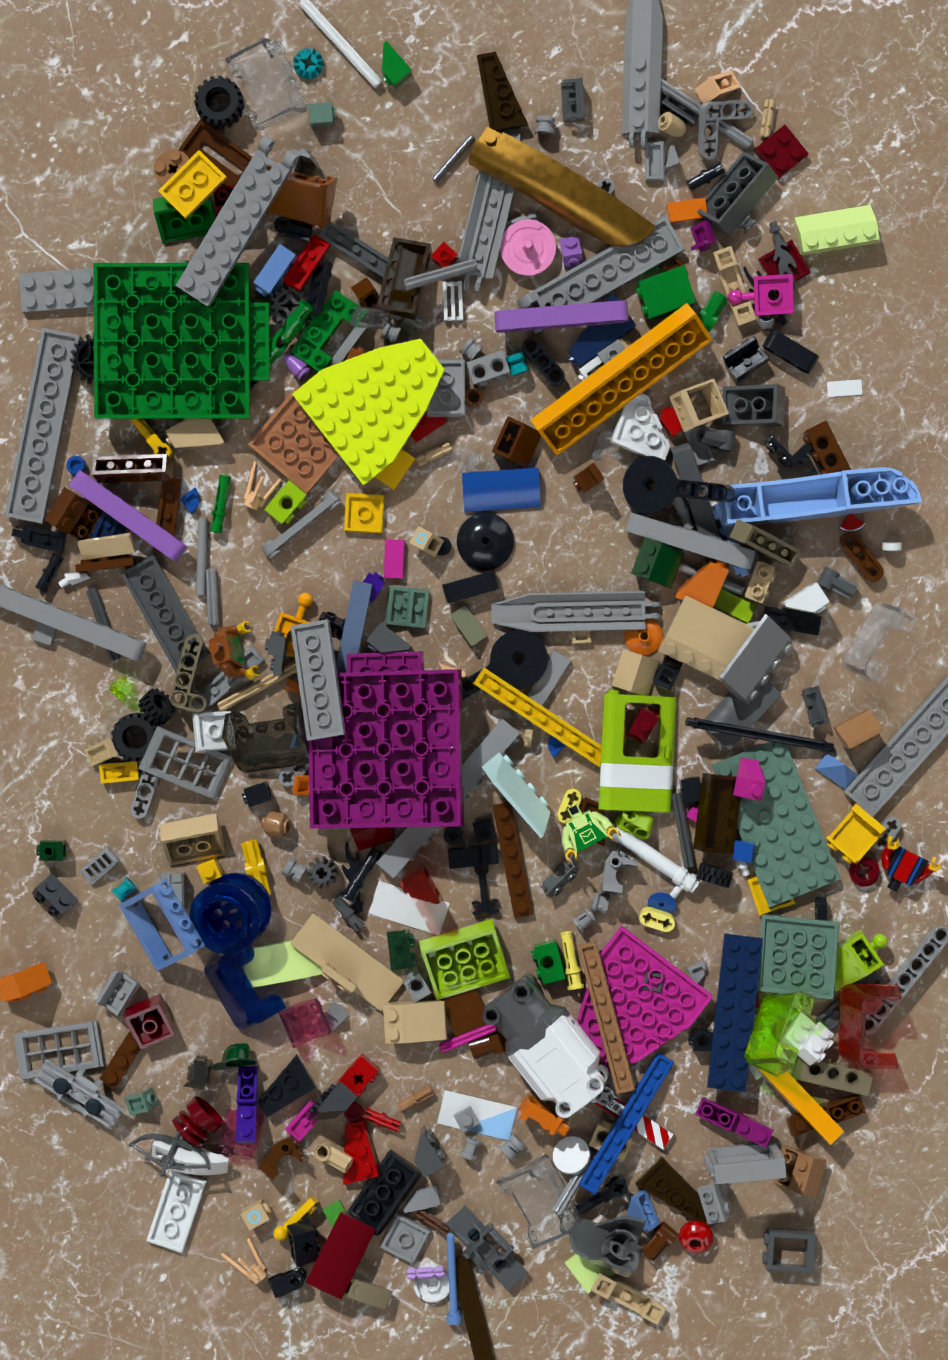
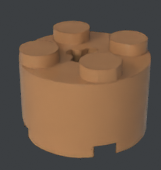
[153,149,189,186]

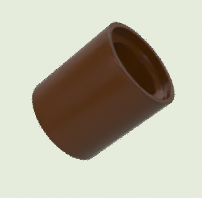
[465,388,482,408]

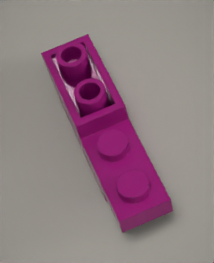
[695,1097,774,1148]

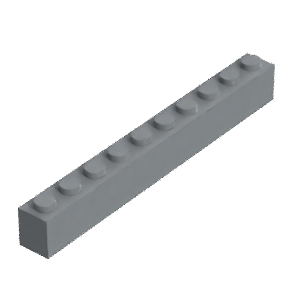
[376,718,520,878]

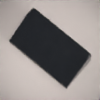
[661,95,699,127]

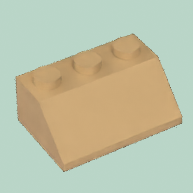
[160,813,226,866]

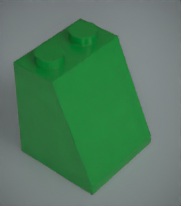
[635,265,696,321]

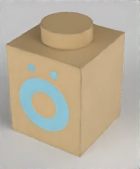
[409,526,444,557]
[240,1199,272,1231]

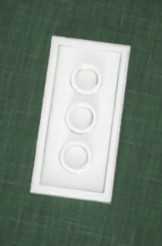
[146,1170,207,1253]

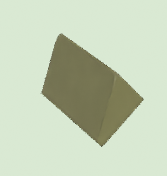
[450,605,487,647]

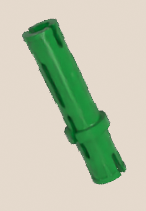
[210,475,231,534]

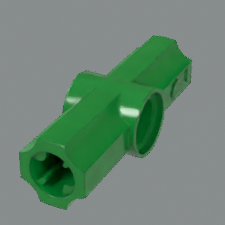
[697,291,728,332]

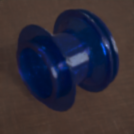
[189,873,272,955]

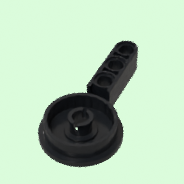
[623,456,735,514]
[462,630,548,700]

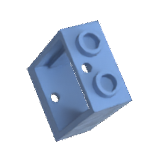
[253,244,298,299]

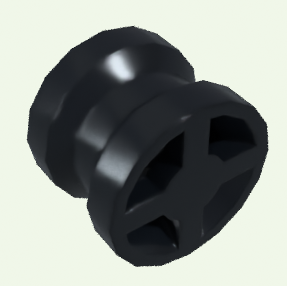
[444,826,463,845]

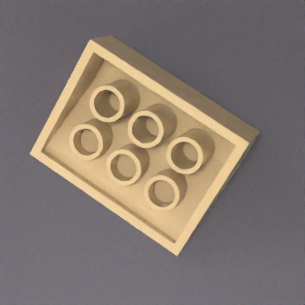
[658,595,755,682]

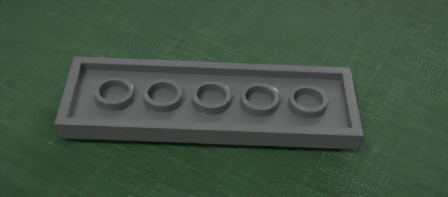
[120,555,210,673]

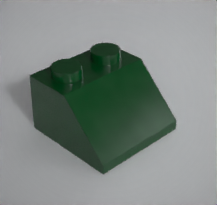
[631,537,685,589]

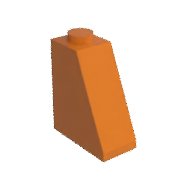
[675,559,729,608]

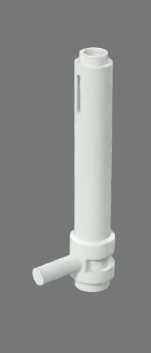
[612,824,700,899]

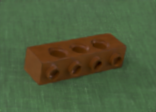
[803,420,851,475]
[91,454,174,483]

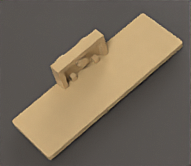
[291,913,404,1011]

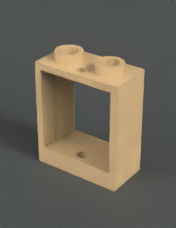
[669,378,729,432]

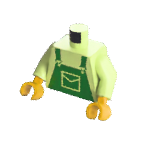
[562,804,621,864]

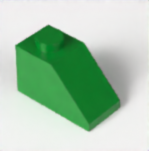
[382,41,412,89]

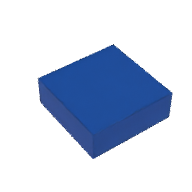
[733,840,755,863]

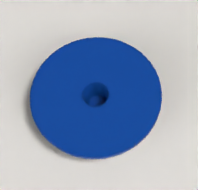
[647,892,676,914]

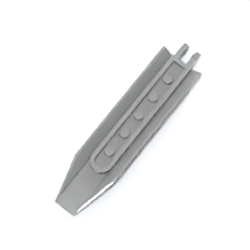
[621,0,663,148]
[457,129,520,293]
[491,591,660,632]

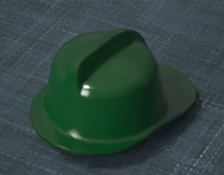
[211,1043,257,1071]

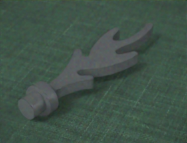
[769,221,797,290]

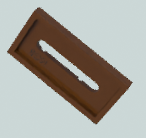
[178,119,252,186]

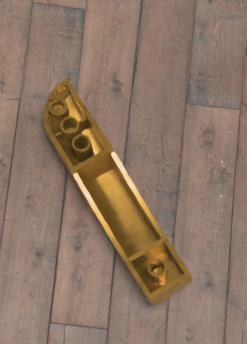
[468,127,656,247]

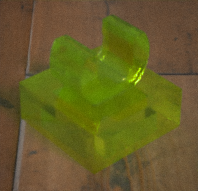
[109,676,134,702]

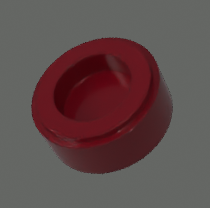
[344,1102,363,1122]

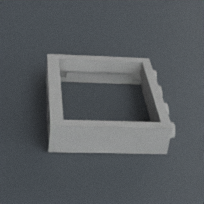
[704,1142,786,1185]

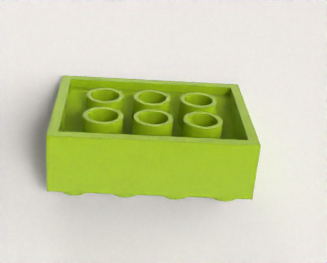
[419,919,510,1000]

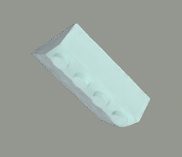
[482,752,550,838]

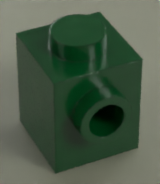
[36,840,66,861]

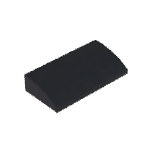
[347,1149,422,1236]

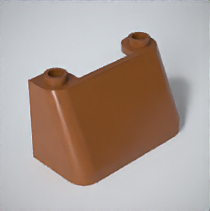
[266,165,337,228]

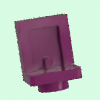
[690,220,717,252]

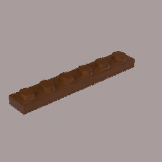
[492,802,533,918]

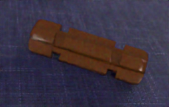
[415,1209,450,1236]

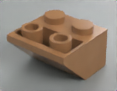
[833,709,884,750]
[774,1145,827,1196]

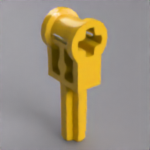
[130,419,173,459]

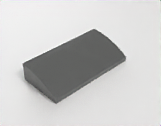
[705,682,782,750]

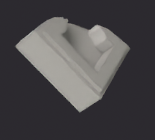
[687,960,706,984]

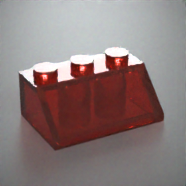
[400,864,442,904]

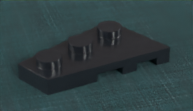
[258,1054,317,1117]

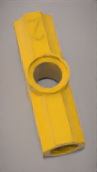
[241,839,271,899]

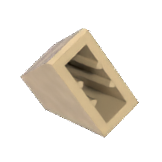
[165,419,226,449]

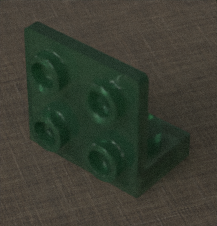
[387,929,417,972]

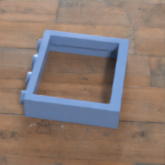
[119,878,205,971]

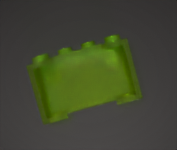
[745,991,816,1076]

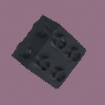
[764,435,812,468]

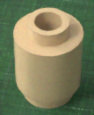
[658,112,687,137]

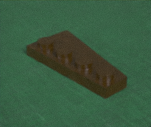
[477,52,528,131]
[635,1156,707,1223]

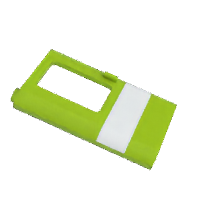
[598,690,677,812]

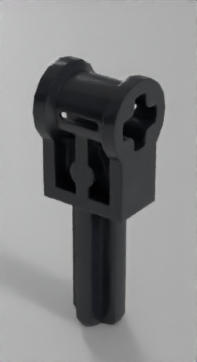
[576,1176,627,1214]

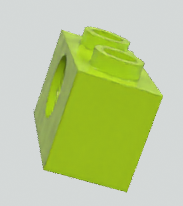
[264,480,308,525]

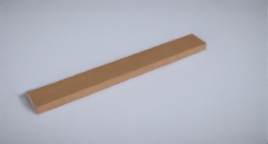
[577,940,635,1095]

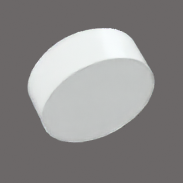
[882,542,902,551]

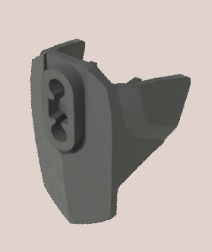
[569,1215,646,1278]

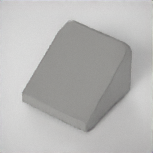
[665,145,680,171]
[319,1002,348,1032]

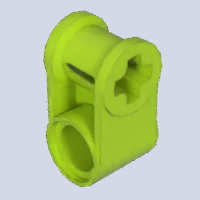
[615,811,654,840]

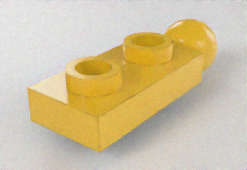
[273,1196,318,1241]

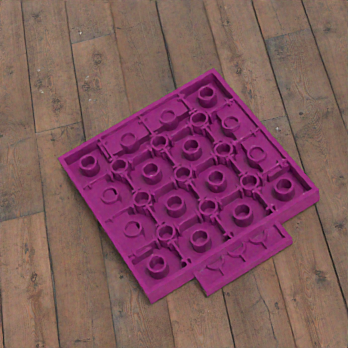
[309,651,464,829]

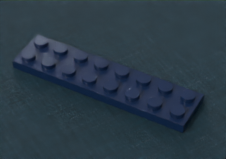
[707,933,763,1092]

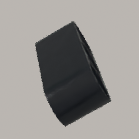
[762,329,819,374]
[522,338,565,387]
[442,570,500,604]

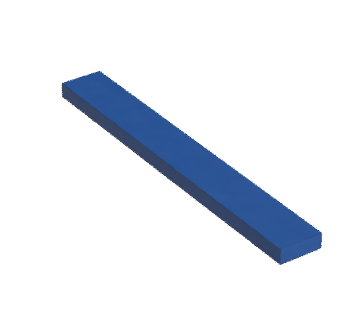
[578,1052,674,1195]

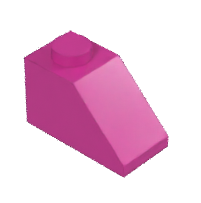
[733,757,765,801]

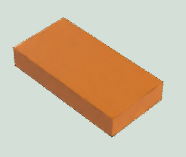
[667,198,707,223]

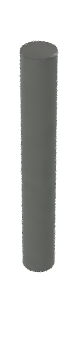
[432,135,475,183]

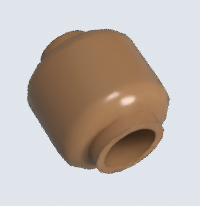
[261,811,291,838]

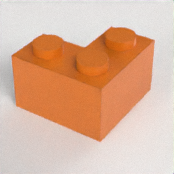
[0,962,52,1003]

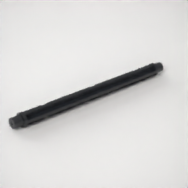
[685,717,834,752]

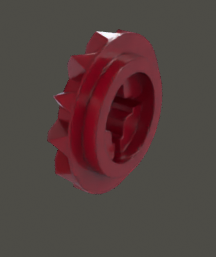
[848,856,880,887]

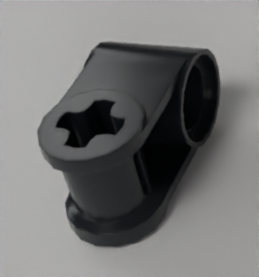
[268,1268,306,1298]

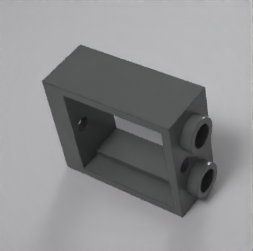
[762,1227,816,1273]

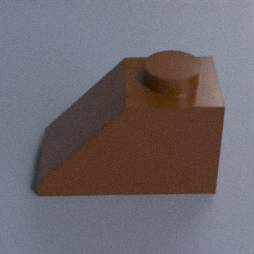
[351,277,391,325]

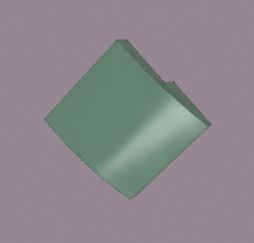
[385,586,429,628]

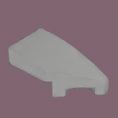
[402,1185,440,1213]

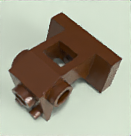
[257,1136,304,1180]

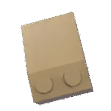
[383,1001,447,1044]

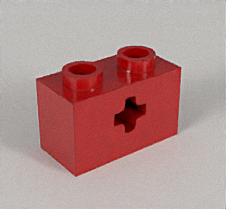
[336,1053,379,1098]

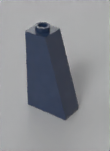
[568,294,636,368]

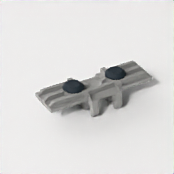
[33,1059,125,1130]

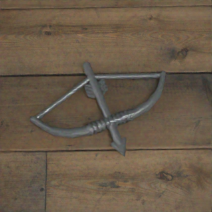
[128,1129,211,1177]

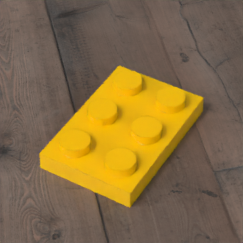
[158,150,227,219]

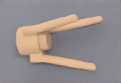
[244,461,282,510]
[221,1238,267,1284]

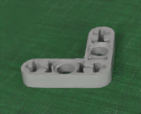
[698,100,753,160]

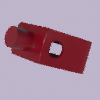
[626,704,660,744]

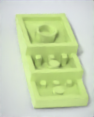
[240,940,323,988]

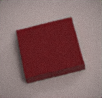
[758,239,811,292]

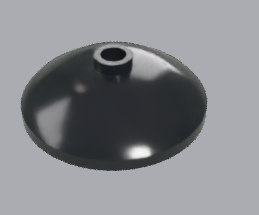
[457,513,514,570]

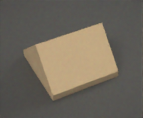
[611,649,659,696]

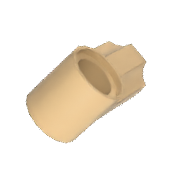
[314,1141,353,1173]

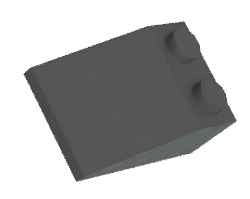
[722,384,785,427]

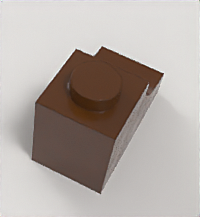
[572,463,605,494]

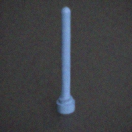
[446,1233,462,1325]

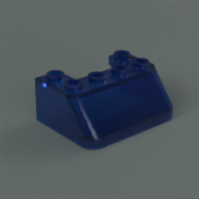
[204,938,289,1029]

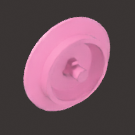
[500,219,556,276]

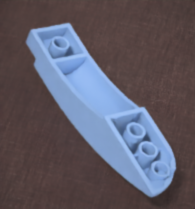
[719,467,922,527]

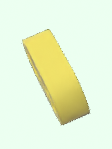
[557,788,582,824]
[639,907,675,932]

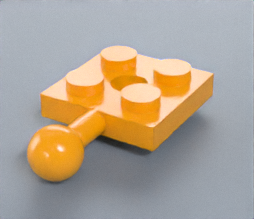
[274,593,313,657]

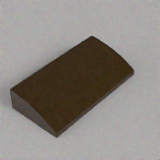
[377,237,432,320]
[693,773,741,853]

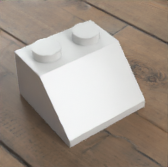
[780,582,830,614]

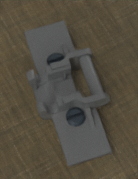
[446,1205,528,1291]

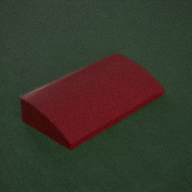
[305,1211,376,1299]

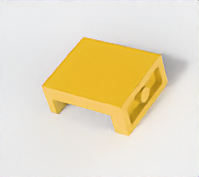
[826,804,887,865]

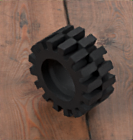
[138,688,176,725]
[696,863,734,888]

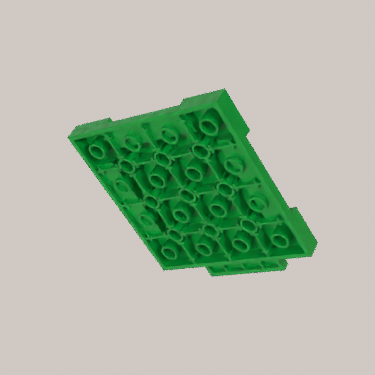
[93,263,270,420]

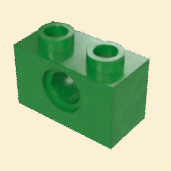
[531,939,566,984]

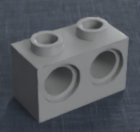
[466,350,510,388]

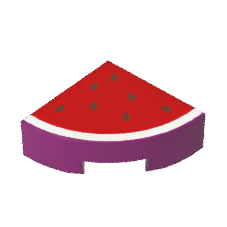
[838,514,866,532]

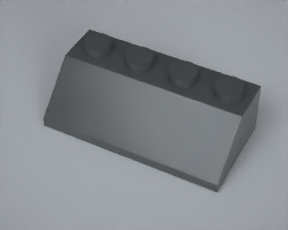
[697,152,779,237]

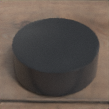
[437,536,451,556]

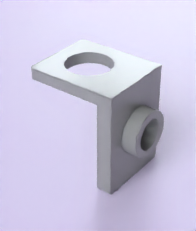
[596,339,625,366]

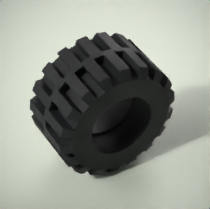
[194,76,245,129]
[111,713,158,762]

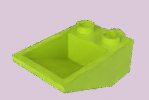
[835,929,888,992]

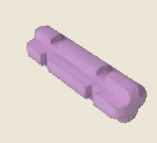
[407,1266,445,1280]

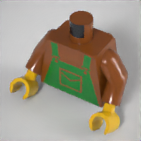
[209,621,259,680]

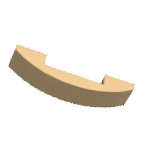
[713,246,756,326]
[591,1273,666,1325]

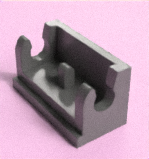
[561,78,585,122]

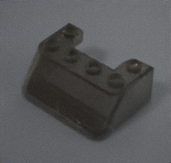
[222,703,309,772]

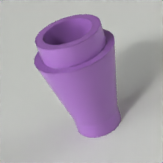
[283,353,311,381]

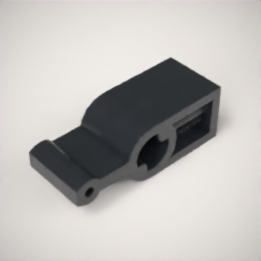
[448,844,499,869]

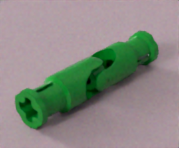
[270,300,313,370]

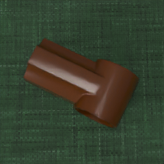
[469,1031,506,1059]
[641,1221,679,1261]

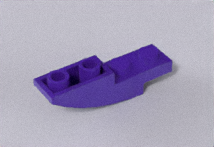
[235,1066,258,1144]

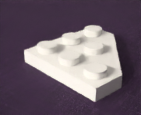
[610,393,670,460]

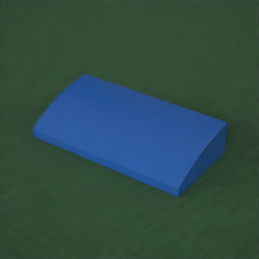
[462,468,541,512]

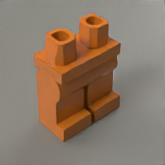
[518,1094,570,1136]

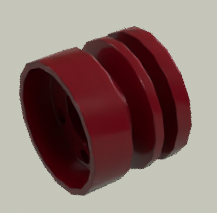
[172,1096,224,1148]

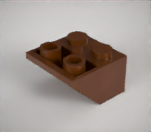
[492,416,541,468]
[44,487,103,541]

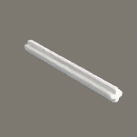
[299,0,382,88]

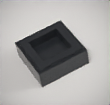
[473,819,496,842]

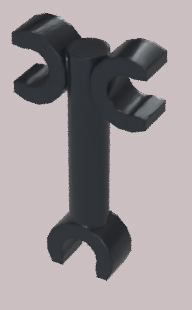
[471,865,499,915]

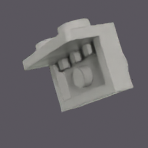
[96,970,141,1017]
[697,1180,733,1224]

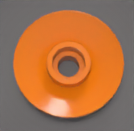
[624,618,663,655]

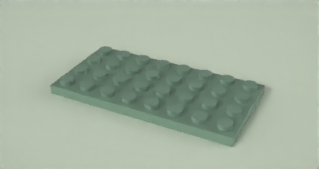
[712,741,841,907]

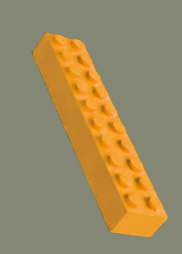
[530,303,713,456]

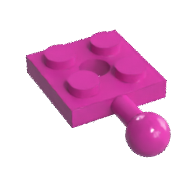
[728,274,794,316]

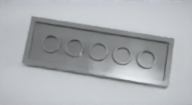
[291,620,346,741]

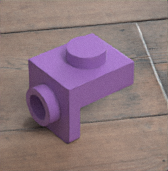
[559,236,583,269]

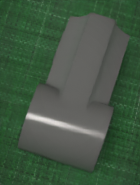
[696,426,736,452]
[817,567,858,600]

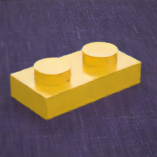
[99,761,140,784]

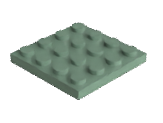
[757,914,840,1000]

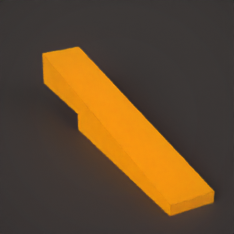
[749,1046,844,1145]

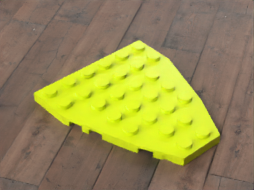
[292,339,445,485]

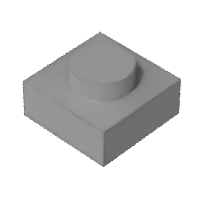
[454,1106,479,1133]

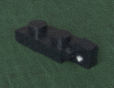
[11,526,67,553]

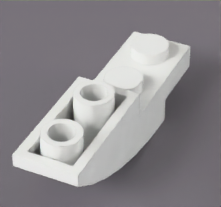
[152,1139,229,1175]

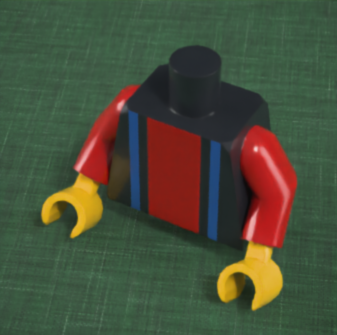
[881,836,942,892]

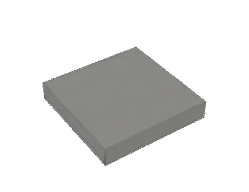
[379,1212,431,1265]

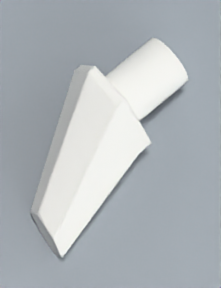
[58,572,90,588]
[736,860,750,876]

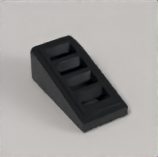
[653,655,683,690]

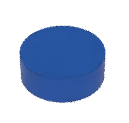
[66,456,87,475]

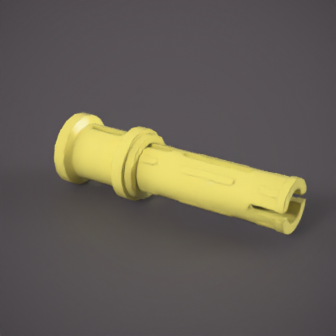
[560,931,584,990]

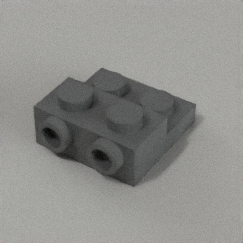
[265,631,289,676]

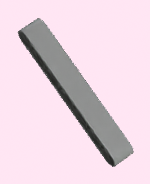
[625,511,756,569]
[858,925,948,1034]

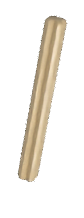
[217,661,297,712]

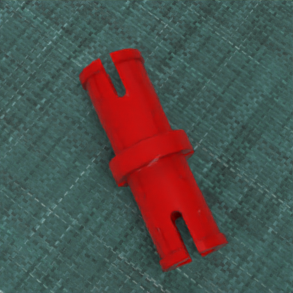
[362,1107,401,1133]

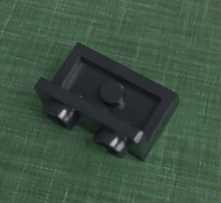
[723,336,769,382]
[32,873,78,920]

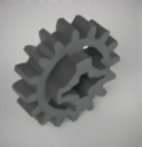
[270,286,307,326]

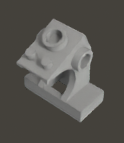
[600,850,637,896]

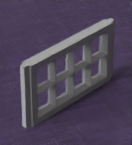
[139,726,234,799]
[13,1020,104,1079]

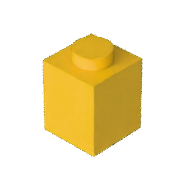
[196,857,224,884]

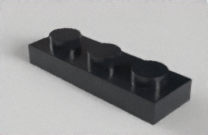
[305,261,333,319]
[762,606,822,636]

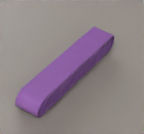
[494,301,629,333]
[69,470,188,562]

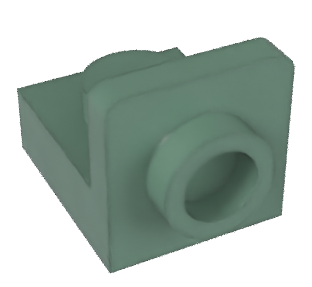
[124,1088,158,1116]

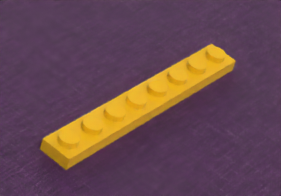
[473,667,601,767]

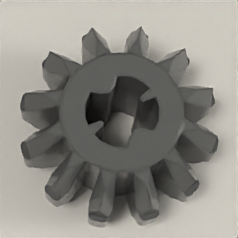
[306,856,339,889]

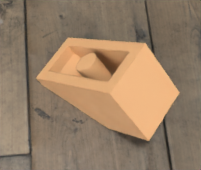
[695,70,741,103]

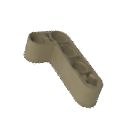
[170,633,208,713]

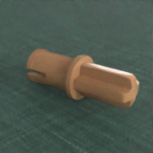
[397,1085,434,1113]

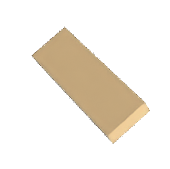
[77,533,137,560]

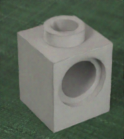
[403,970,432,1002]

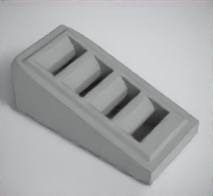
[79,846,121,885]

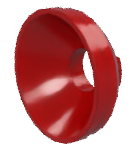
[679,1221,714,1254]

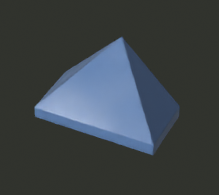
[815,753,857,789]
[626,1189,660,1232]

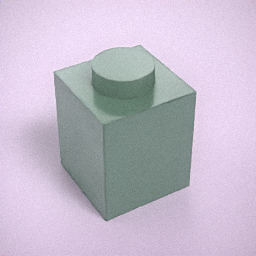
[308,102,337,128]

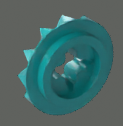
[293,48,324,79]

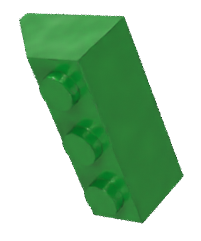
[153,195,215,244]

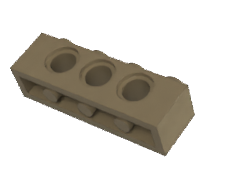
[729,519,801,568]
[791,1054,874,1096]

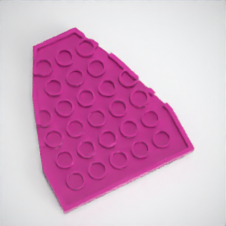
[577,925,713,1077]

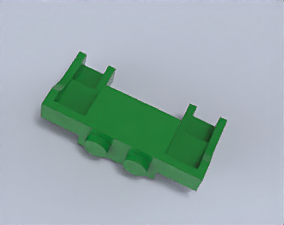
[291,289,367,372]

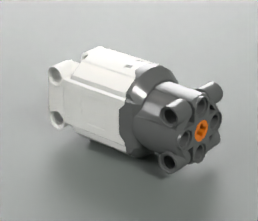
[483,974,609,1118]

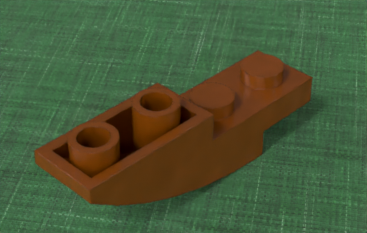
[786,1094,866,1137]

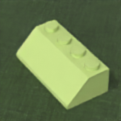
[794,205,880,256]

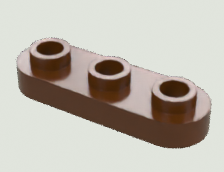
[840,532,884,582]

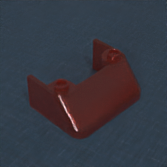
[838,984,902,1069]

